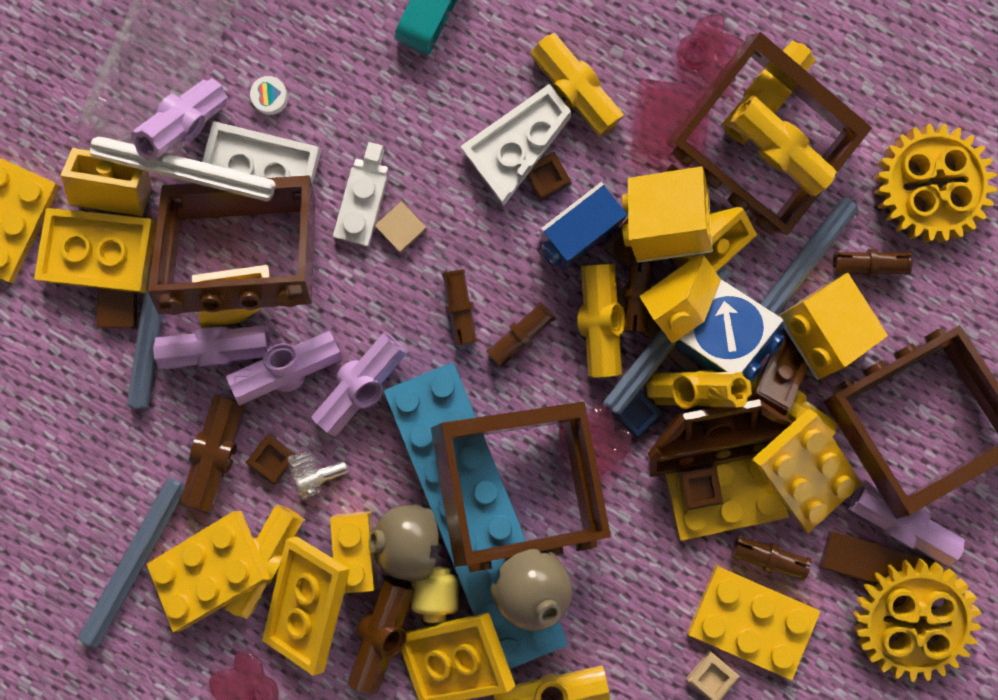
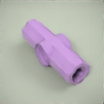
[130,78,228,160]
[153,325,271,370]
[226,331,343,405]
[311,332,408,437]
[848,483,965,567]

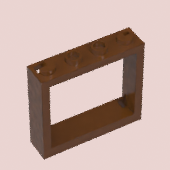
[666,32,872,235]
[148,175,315,315]
[824,325,998,519]
[431,401,611,573]

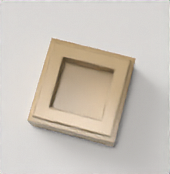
[375,201,427,254]
[686,650,740,700]

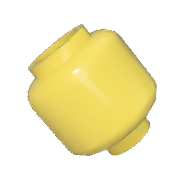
[411,567,460,623]

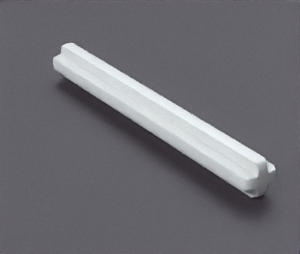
[90,136,275,201]

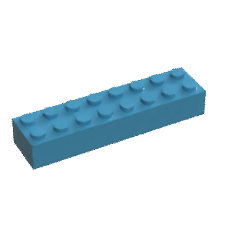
[383,362,568,669]

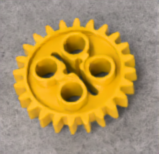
[873,124,997,243]
[853,559,981,682]

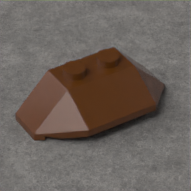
[648,399,793,477]

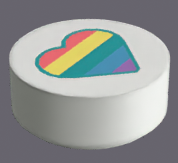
[250,76,288,115]

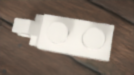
[333,142,388,247]

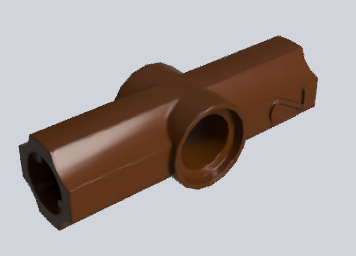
[180,395,247,511]
[348,576,415,695]

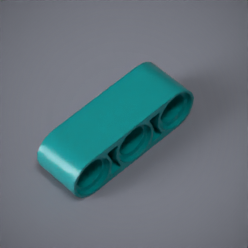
[394,0,458,56]

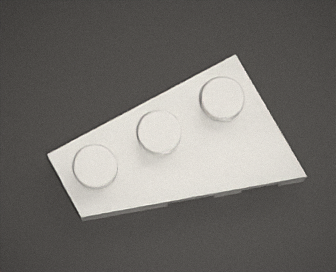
[460,84,571,206]
[202,121,321,184]

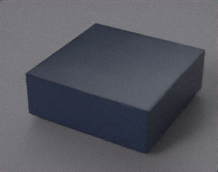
[611,389,664,439]

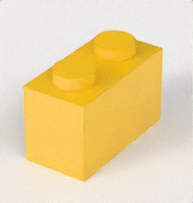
[60,148,152,217]
[330,511,378,594]

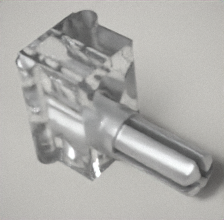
[287,451,348,500]

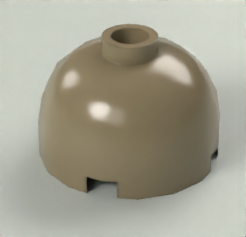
[369,505,438,581]
[491,549,573,631]

